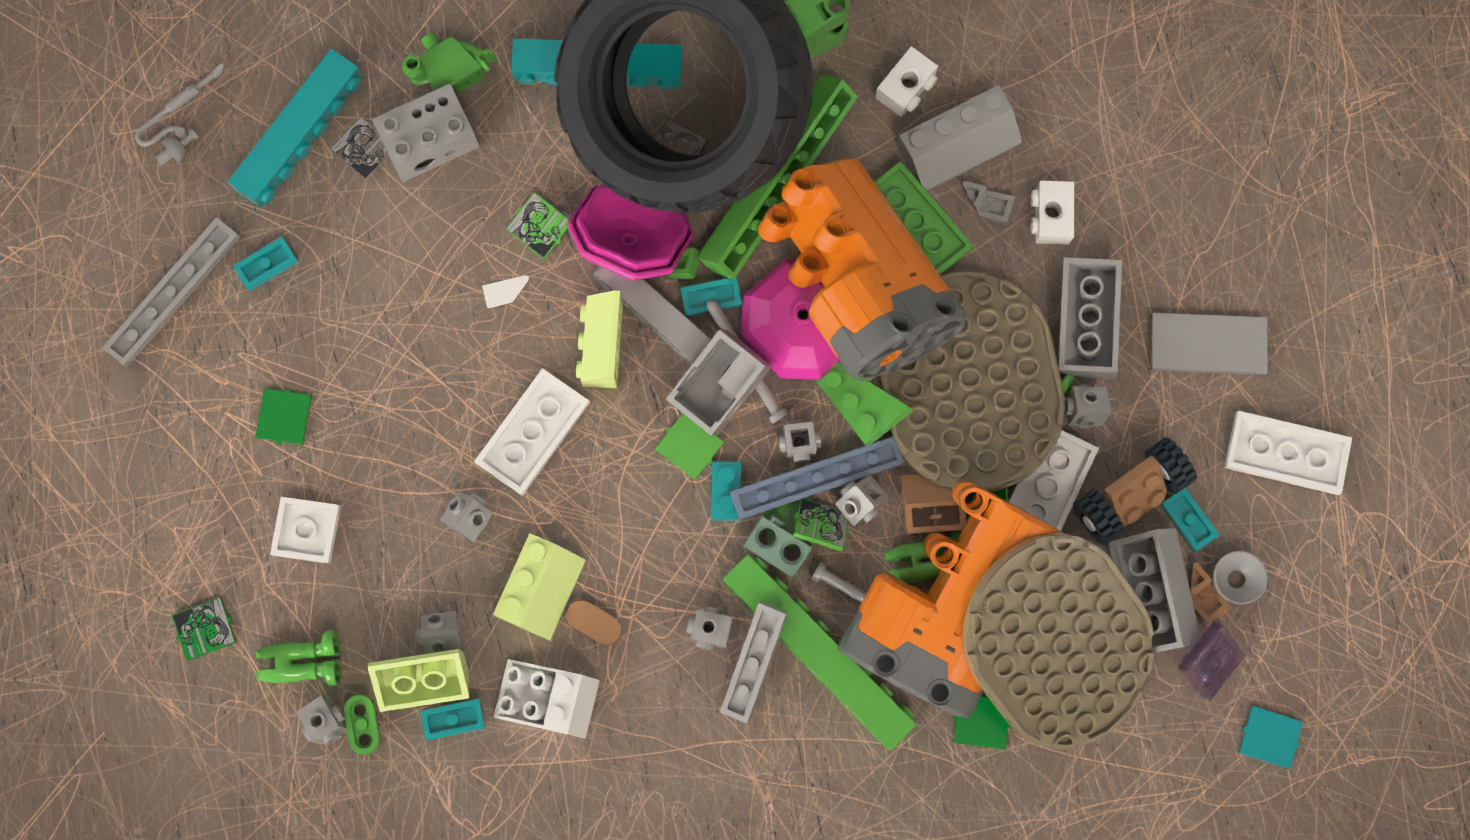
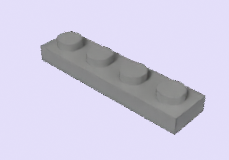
[720,601,789,724]

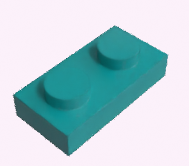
[233,236,299,292]
[680,277,742,317]
[711,462,741,521]
[1160,488,1220,552]
[420,699,486,741]

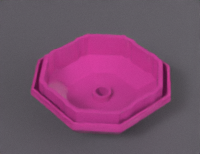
[567,185,695,281]
[741,259,840,380]

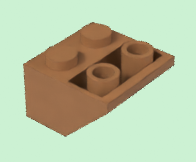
[901,474,966,534]

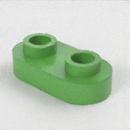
[344,695,381,755]

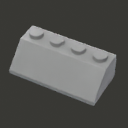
[896,85,1022,192]
[1058,258,1122,380]
[1108,528,1202,654]

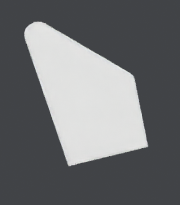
[482,275,529,309]

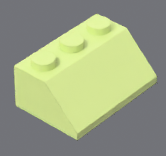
[576,290,623,389]
[493,533,586,641]
[368,649,469,712]

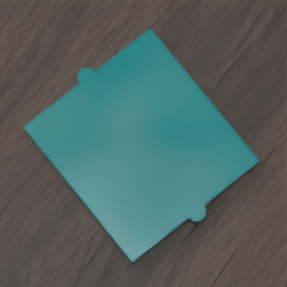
[1239,706,1303,769]

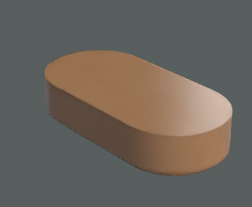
[566,600,622,646]

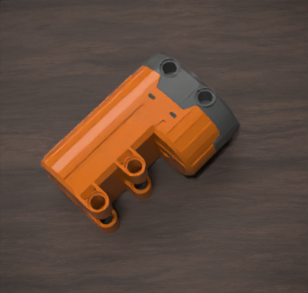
[758,158,966,381]
[837,480,1063,719]

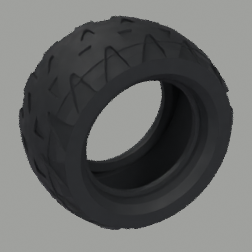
[554,0,813,213]

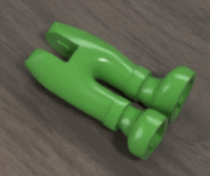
[884,530,962,583]
[255,630,342,686]

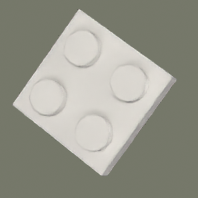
[270,497,341,564]

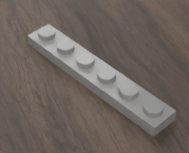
[102,217,241,368]

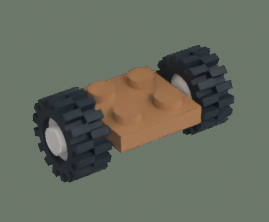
[1073,437,1197,546]

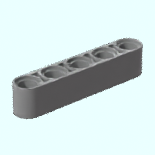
[592,266,711,365]

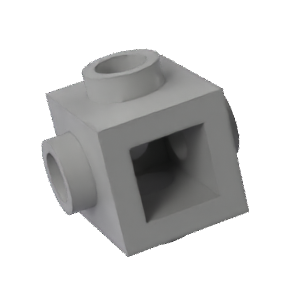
[1064,384,1111,428]
[778,419,821,463]
[835,475,889,526]
[439,491,493,542]
[686,606,732,651]
[416,611,462,654]
[296,696,347,746]

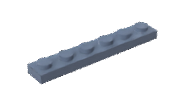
[730,437,904,520]

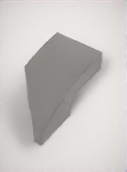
[962,181,1016,226]

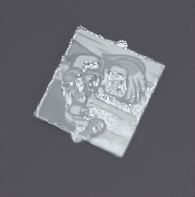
[330,116,389,181]

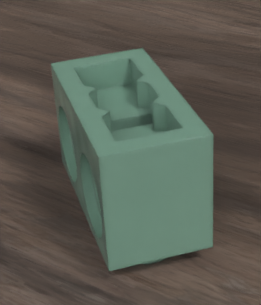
[744,515,813,578]

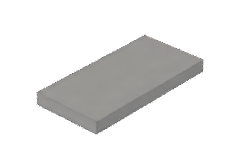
[1150,313,1268,375]

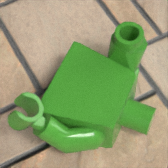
[402,32,499,95]

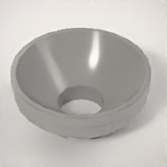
[1212,551,1268,605]

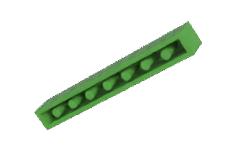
[697,75,858,280]
[723,555,916,751]

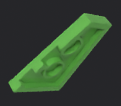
[815,362,913,447]

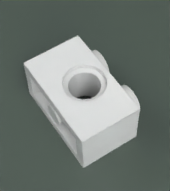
[875,46,938,118]
[1030,181,1074,245]

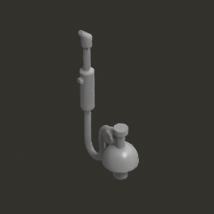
[135,62,225,166]

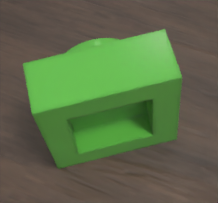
[666,248,700,279]

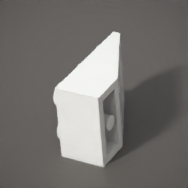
[493,659,600,739]

